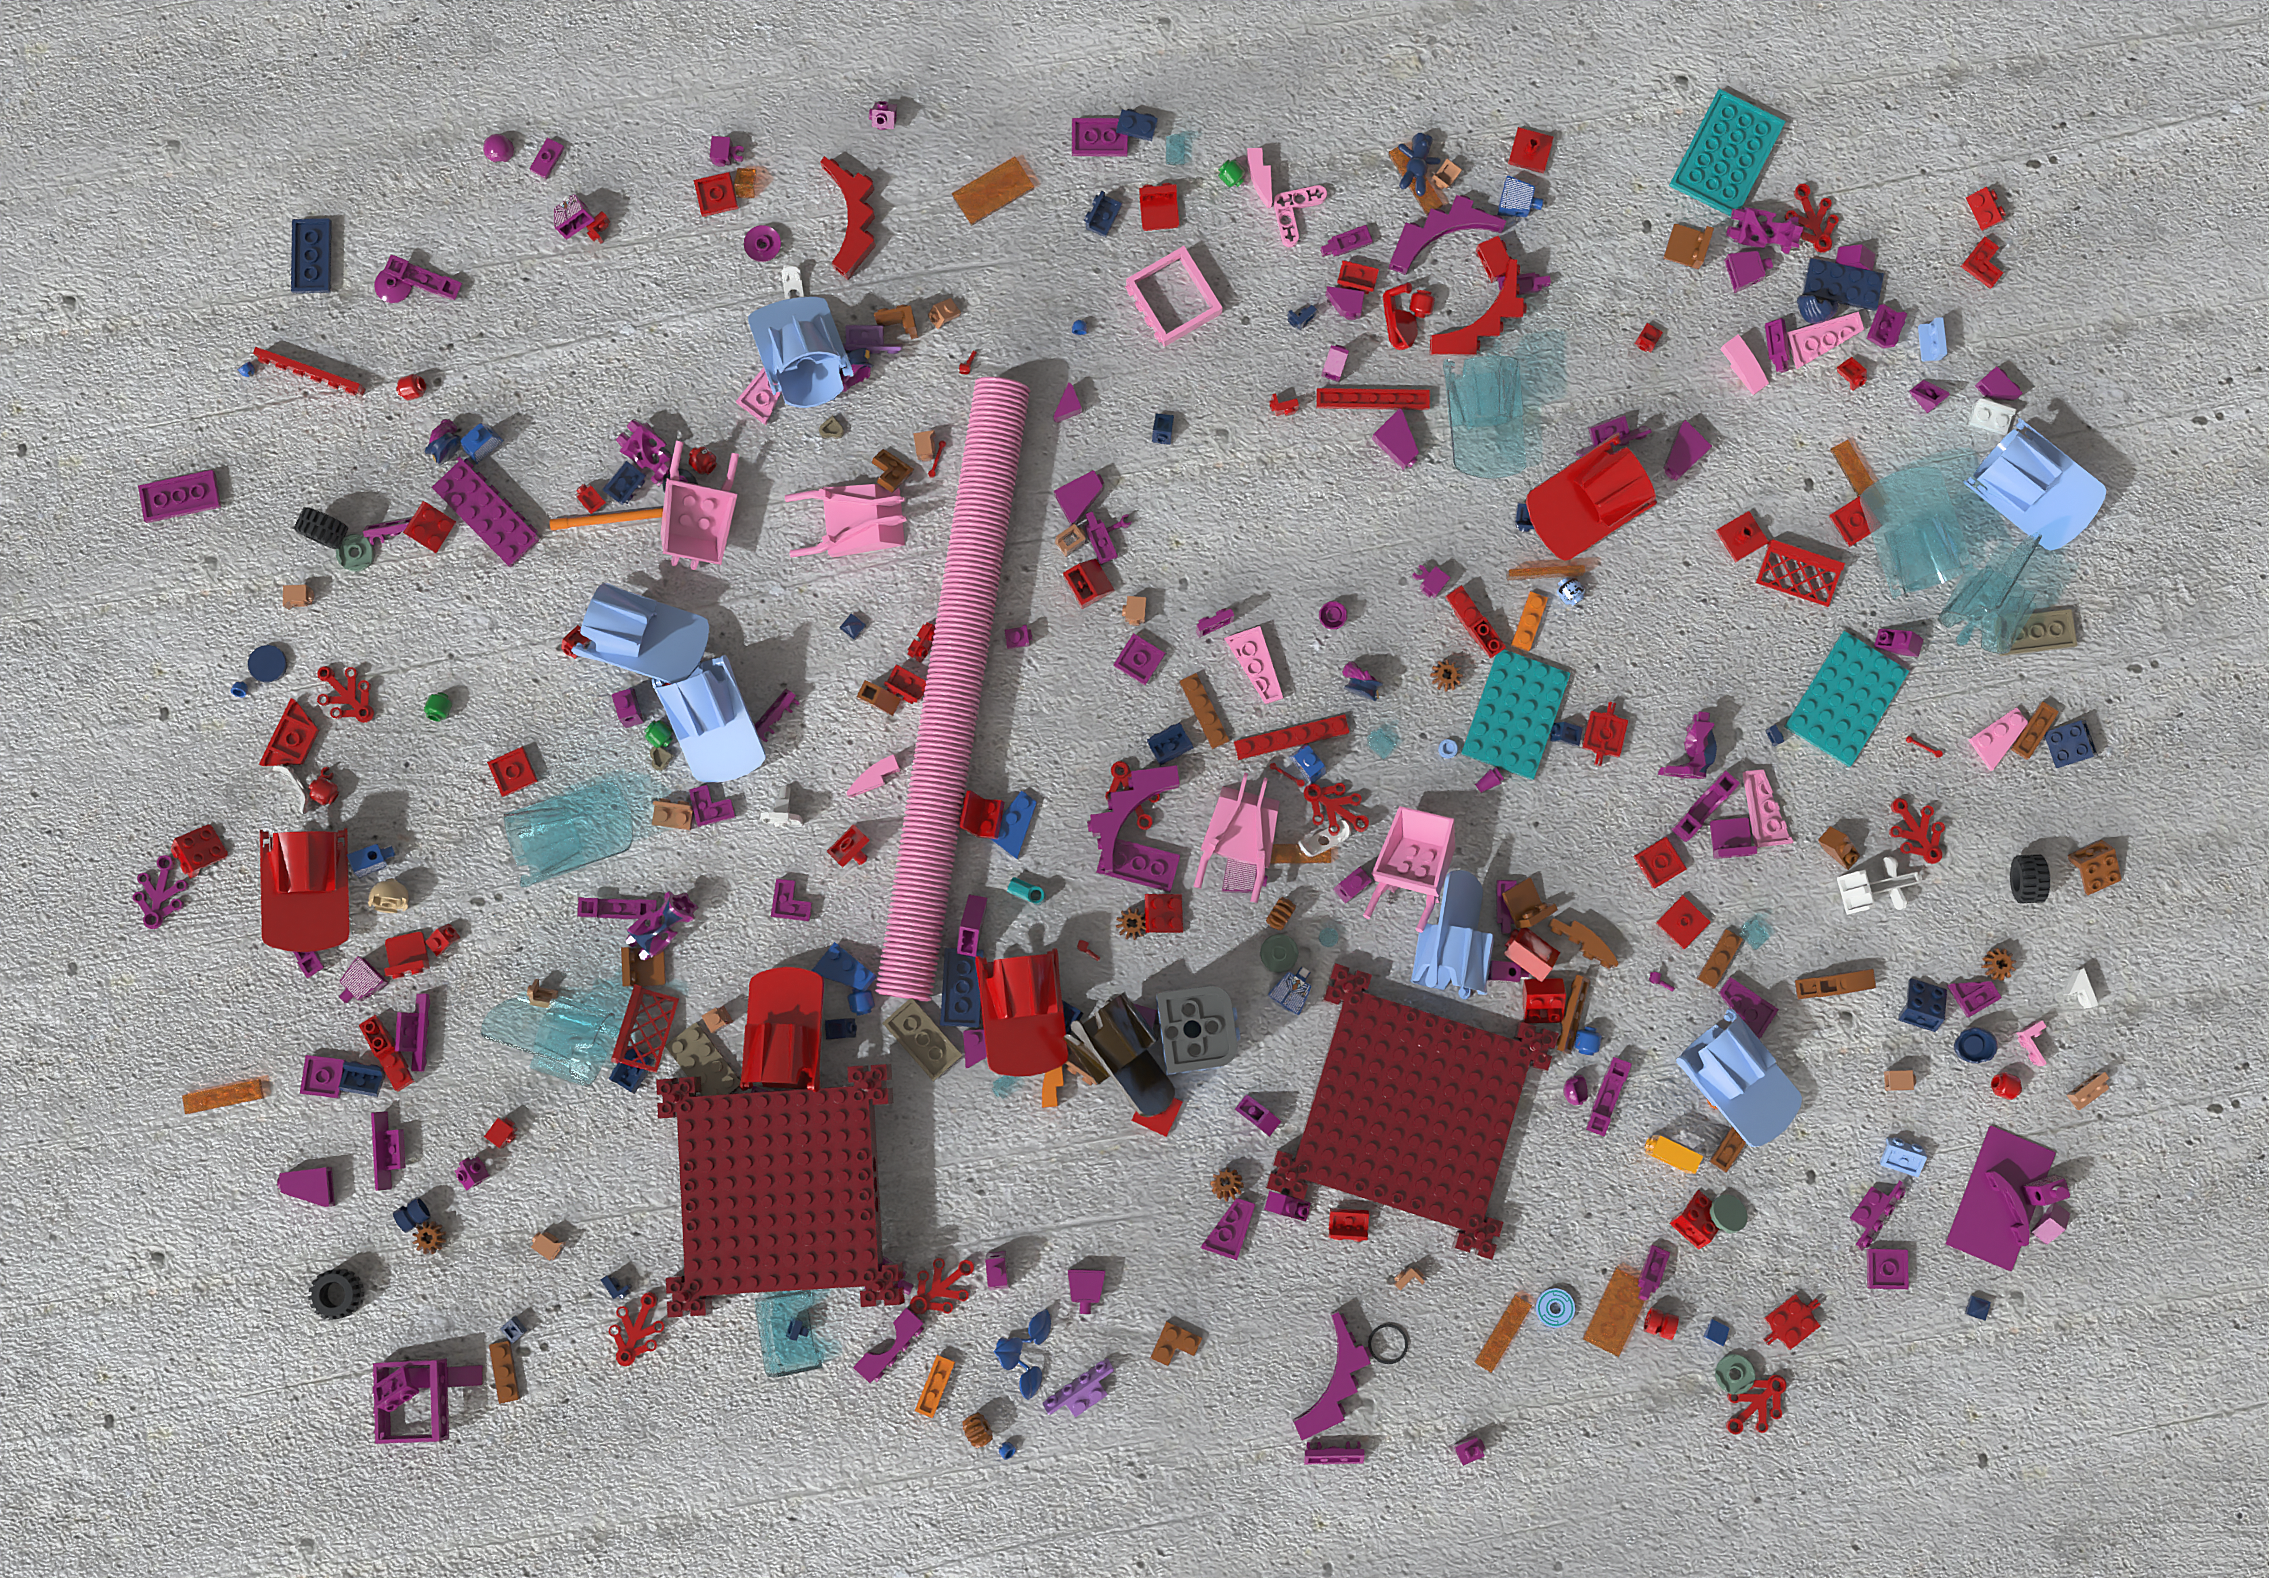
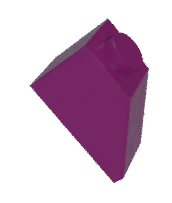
[1325,286,1364,320]
[1235,1094,1282,1137]

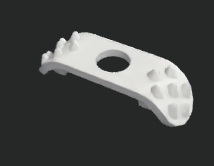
[782,265,804,300]
[273,764,313,814]
[1298,820,1351,857]

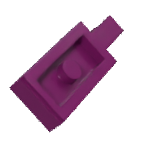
[1320,225,1373,257]
[1497,272,1551,295]
[1765,318,1790,373]
[1085,511,1118,565]
[1496,880,1517,934]
[1638,1244,1670,1301]

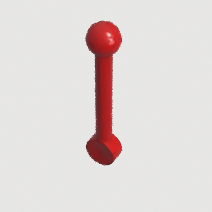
[928,440,946,478]
[1906,736,1943,758]
[1269,763,1305,787]

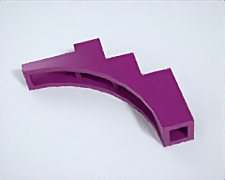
[1388,195,1506,275]
[1087,765,1180,874]
[1293,1311,1372,1441]

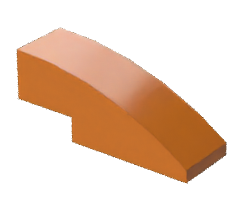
[1042,1066,1064,1108]

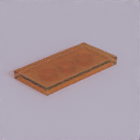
[951,156,1035,226]
[1582,1268,1645,1357]

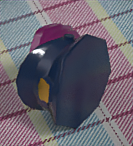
[839,348,874,392]
[424,419,462,466]
[1342,661,1383,702]

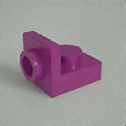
[1004,625,1033,649]

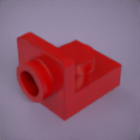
[586,211,610,244]
[1634,323,1663,353]
[1837,357,1867,391]
[575,483,606,514]
[561,625,591,659]

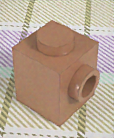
[1122,596,1146,626]
[1884,1070,1916,1091]

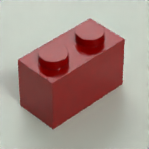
[1476,236,1513,283]

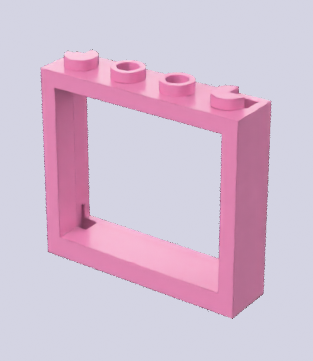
[1125,246,1223,347]

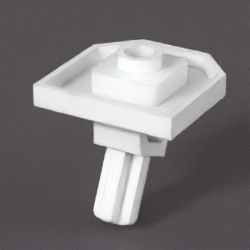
[760,786,803,828]

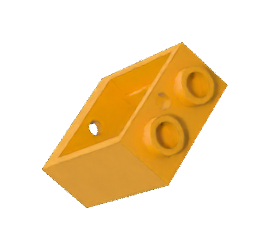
[1644,1135,1703,1174]

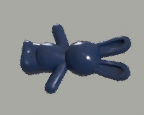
[1398,133,1441,196]

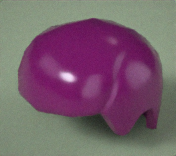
[483,134,514,163]
[1319,601,1348,630]
[1563,1075,1588,1105]

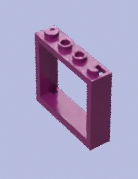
[372,1358,449,1444]

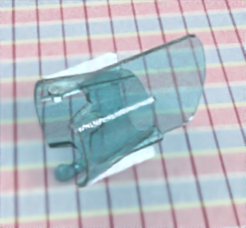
[1443,356,1526,479]
[1860,466,1976,600]
[1939,532,2042,654]
[503,782,633,887]
[480,996,620,1087]

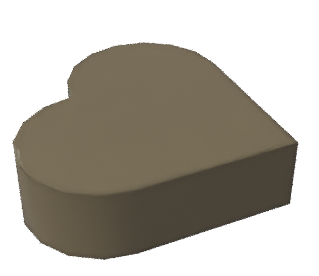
[819,415,844,439]
[650,747,674,771]

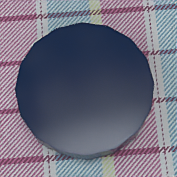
[248,645,287,683]

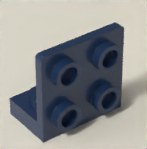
[2044,720,2098,768]
[1898,978,1947,1032]

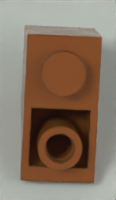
[856,680,901,716]
[1818,826,1860,870]

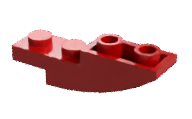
[1445,585,1506,659]
[359,1015,415,1092]

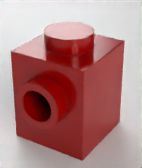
[484,1117,518,1148]

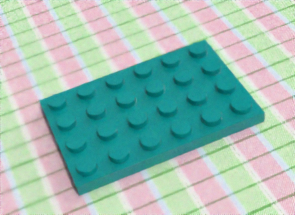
[1669,89,1786,217]
[1784,631,1909,767]
[1461,649,1571,780]

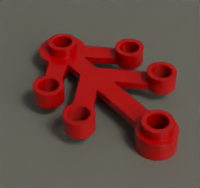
[1784,184,1839,253]
[317,666,374,723]
[1105,761,1160,830]
[1304,783,1369,836]
[1889,798,1945,864]
[910,1258,974,1314]
[608,1292,665,1367]
[1726,1375,1787,1435]

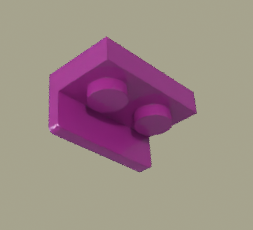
[372,1366,419,1412]

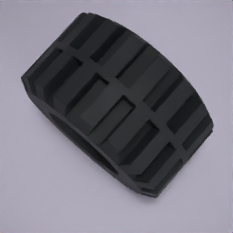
[294,507,349,549]
[2010,854,2050,904]
[308,1268,364,1320]

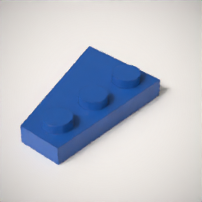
[990,791,1037,860]
[811,942,877,992]

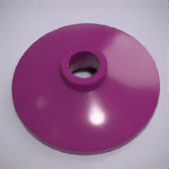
[743,225,781,262]
[374,269,412,303]

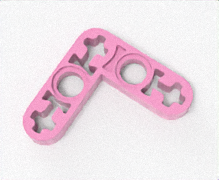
[1273,185,1327,247]

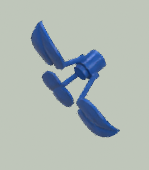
[993,1309,1051,1400]

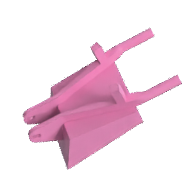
[661,441,739,570]
[785,484,907,558]
[1193,772,1280,903]
[1363,806,1455,933]

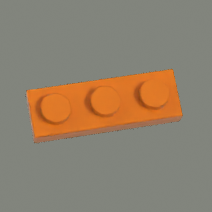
[1511,591,1548,652]
[915,1354,956,1418]

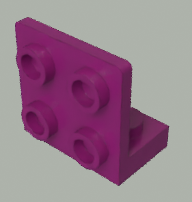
[1710,818,1757,859]

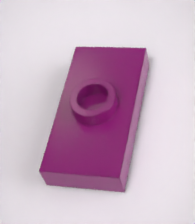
[529,137,565,179]

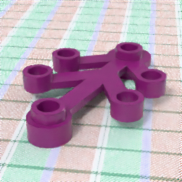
[133,855,189,929]

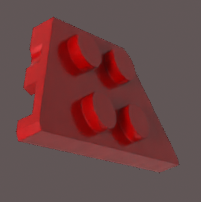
[258,698,320,767]

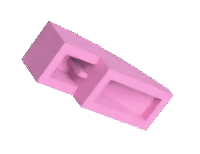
[1247,148,1272,208]
[1720,334,1769,395]
[846,754,901,798]

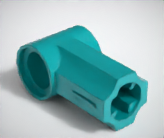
[1007,877,1046,905]

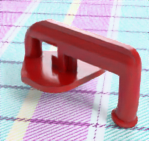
[1383,282,1418,350]

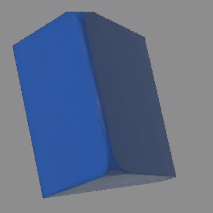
[1703,1319,1730,1347]

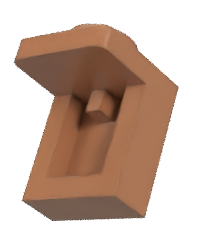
[1432,159,1463,189]
[928,298,961,329]
[527,979,558,1009]
[1393,1267,1425,1291]

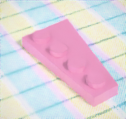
[1787,312,1864,369]
[736,367,782,426]
[1224,626,1284,704]
[1743,769,1794,848]

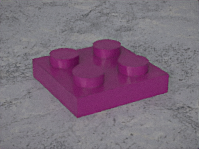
[1196,608,1235,638]
[1113,633,1166,686]
[299,1055,346,1099]
[1866,1248,1909,1290]

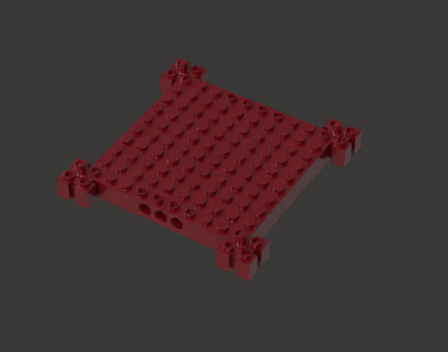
[1265,963,1559,1260]
[656,1064,905,1318]

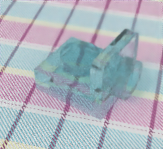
[1166,134,1185,165]
[1366,729,1397,760]
[1738,919,1770,950]
[991,1075,1016,1099]

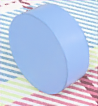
[1438,739,1458,759]

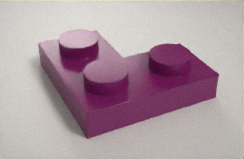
[689,785,736,827]
[771,879,812,922]

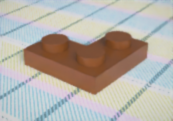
[871,448,914,493]
[1150,1321,1202,1366]

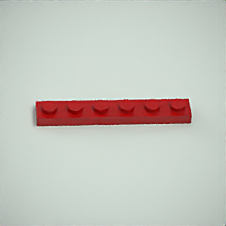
[253,346,366,396]
[1316,388,1430,410]
[1234,714,1350,761]

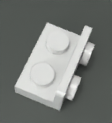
[1968,398,2016,435]

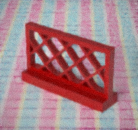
[1755,539,1845,607]
[611,984,679,1073]

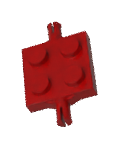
[1581,702,1628,766]
[1763,1294,1821,1350]

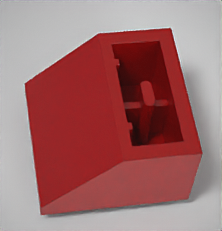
[1063,558,1115,609]
[1522,978,1566,1023]

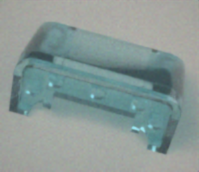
[755,1290,824,1377]

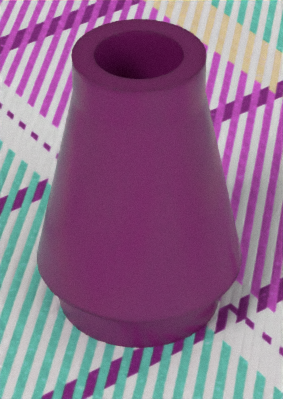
[1475,767,1504,793]

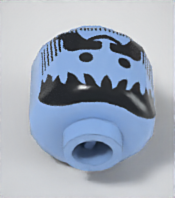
[1557,577,1585,606]

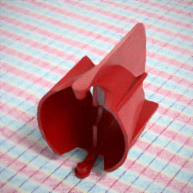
[1526,433,1657,561]
[259,828,350,952]
[975,948,1068,1077]
[740,967,824,1092]

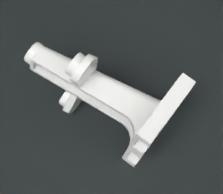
[1837,856,1922,915]

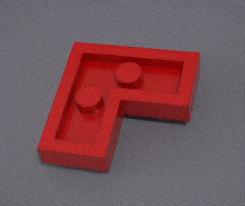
[1960,236,2004,289]

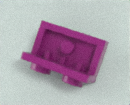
[1866,304,1907,349]

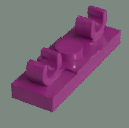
[363,518,412,545]
[754,688,800,742]
[1304,1441,1365,1465]

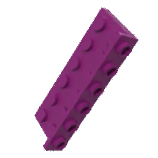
[431,457,540,568]

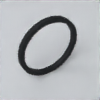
[1368,1324,1408,1364]

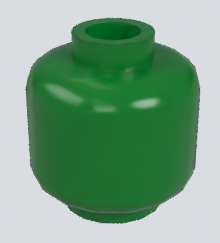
[1218,159,1246,187]
[424,692,452,722]
[644,720,673,748]

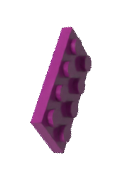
[138,470,221,523]
[1096,838,1180,893]

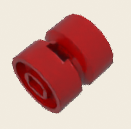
[1643,1307,1679,1340]

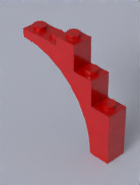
[820,156,876,280]
[1429,259,1527,356]

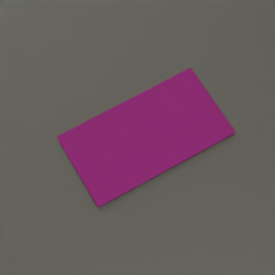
[1945,1126,2055,1271]

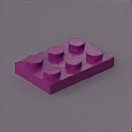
[1072,118,1128,157]

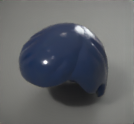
[1797,294,1839,324]
[1954,1027,1998,1064]

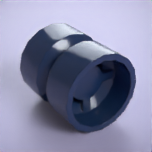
[393,1197,431,1233]

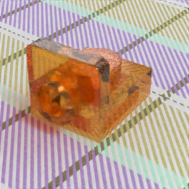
[734,168,757,198]

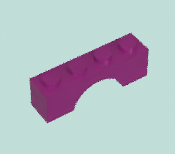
[1670,770,1740,842]
[853,1306,925,1384]

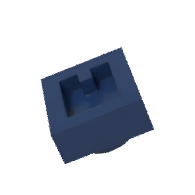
[1287,305,1317,330]
[1152,413,1174,445]
[1550,722,1583,746]
[825,1018,857,1040]
[601,1274,633,1300]

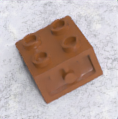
[1663,224,1714,270]
[874,304,918,340]
[2068,840,2121,895]
[1502,878,1558,928]
[621,947,666,987]

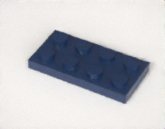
[291,218,332,294]
[1802,258,1884,311]
[940,948,984,1028]

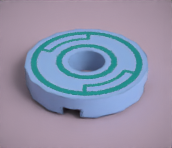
[1535,1288,1575,1328]

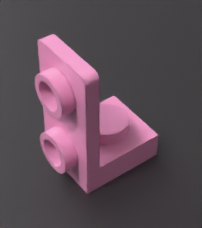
[2017,1020,2047,1066]

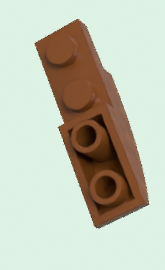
[1547,918,1619,969]
[1795,969,1876,999]

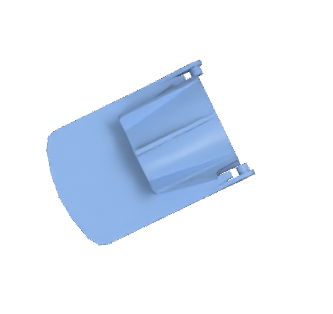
[748,297,853,408]
[1963,418,2106,550]
[571,583,709,684]
[652,655,766,782]
[1410,870,1494,1000]
[1676,1008,1802,1147]

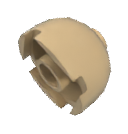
[368,878,409,913]

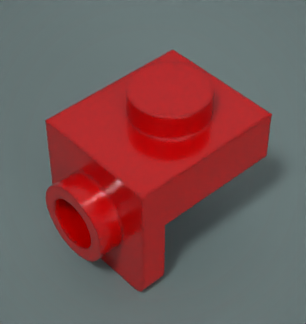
[1269,393,1299,416]
[425,923,461,956]

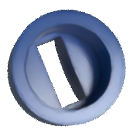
[1072,320,1087,335]
[237,361,255,377]
[231,681,248,698]
[999,1442,1016,1460]

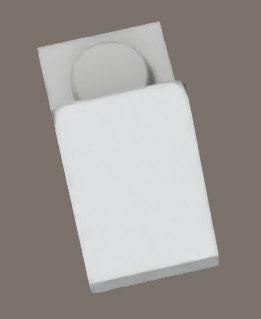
[2063,968,2098,1009]

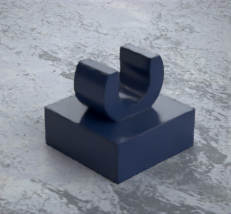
[786,1316,810,1341]

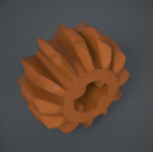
[1430,659,1463,692]
[1266,897,1296,931]
[1116,907,1146,940]
[1981,948,2017,981]
[1210,1167,1244,1202]
[412,1221,447,1254]
[962,1412,993,1449]

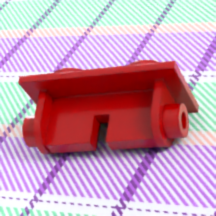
[907,622,936,663]

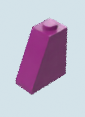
[1372,408,1419,470]
[1663,420,1712,481]
[1054,470,1104,526]
[957,894,988,957]
[277,1167,335,1207]

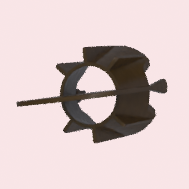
[1062,992,1175,1117]

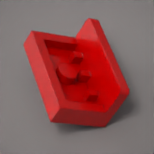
[1966,186,2006,231]
[1337,260,1379,294]
[883,664,927,704]
[1328,1208,1369,1242]

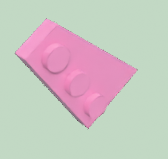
[1968,707,2028,771]

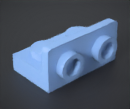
[1918,317,1947,362]
[1880,1137,1927,1177]

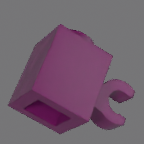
[709,136,744,167]
[1412,565,1451,599]
[1453,1435,1486,1466]

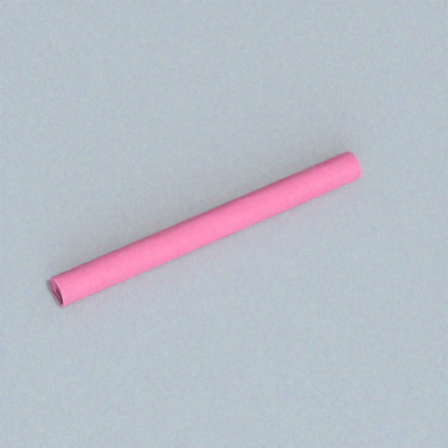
[875,377,1030,1002]

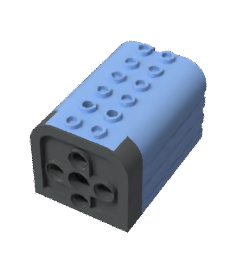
[1156,986,1240,1075]

